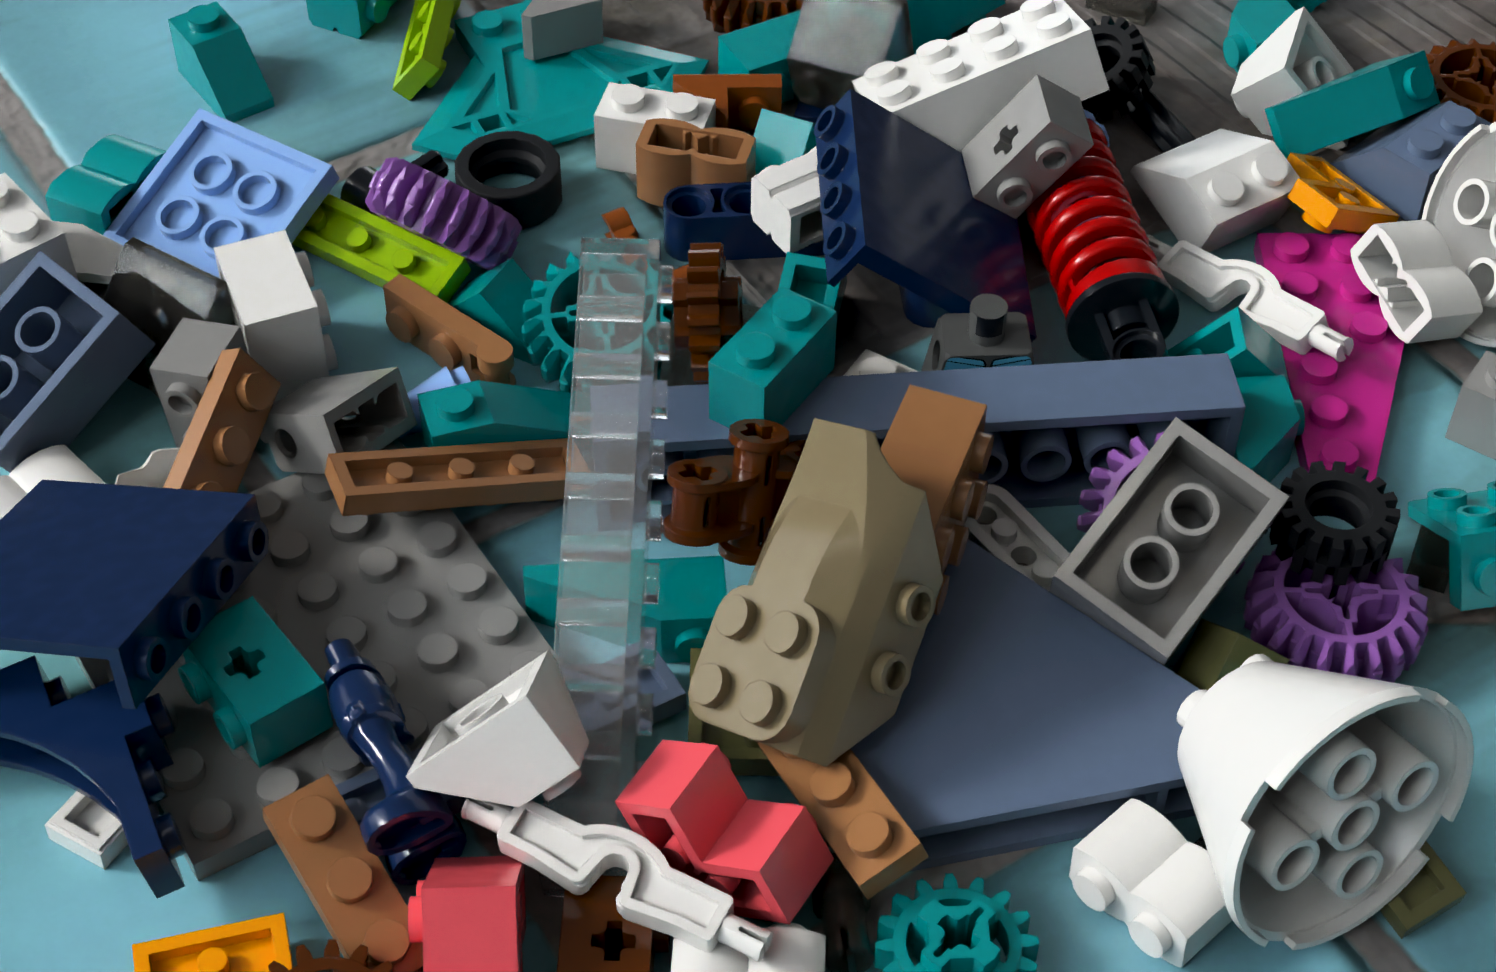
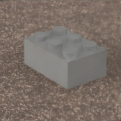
[1049,417,1289,666]

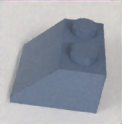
[1330,101,1492,221]

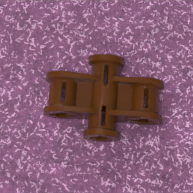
[662,419,806,566]

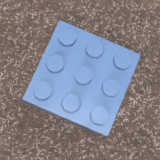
[103,108,339,305]

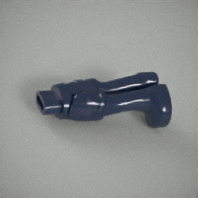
[324,638,467,885]

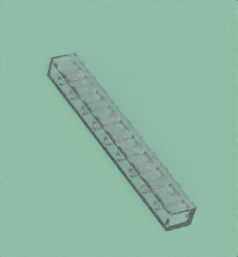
[538,237,674,897]

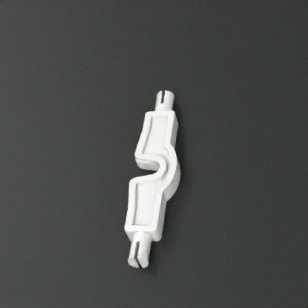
[1147,234,1354,362]
[461,798,774,962]

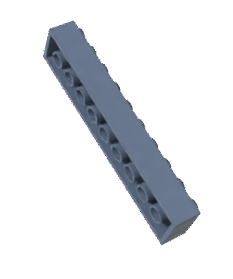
[590,353,1246,535]

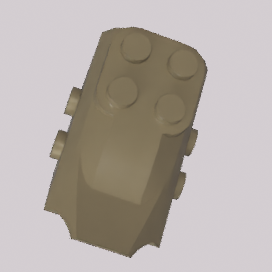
[688,418,943,767]

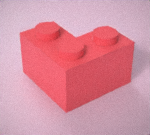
[615,739,834,925]
[408,856,526,972]

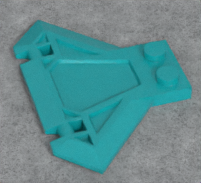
[412,0,709,160]

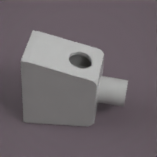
[260,367,417,474]

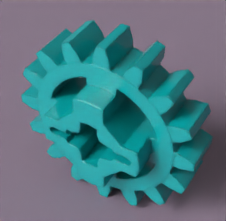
[874,873,1039,972]

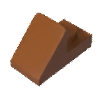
[673,74,782,131]

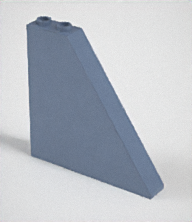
[850,539,1201,872]

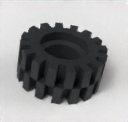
[1081,16,1155,120]
[1269,461,1400,585]

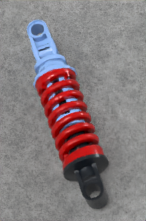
[1025,109,1180,361]

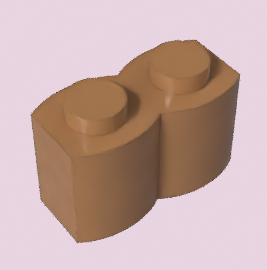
[636,118,756,208]

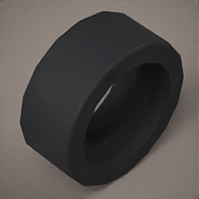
[455,131,562,230]

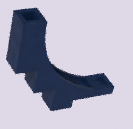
[0,655,187,899]

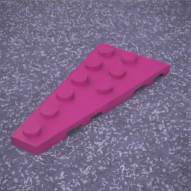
[1253,232,1405,483]

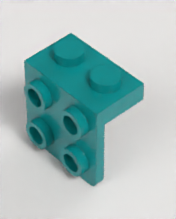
[1408,481,1496,611]

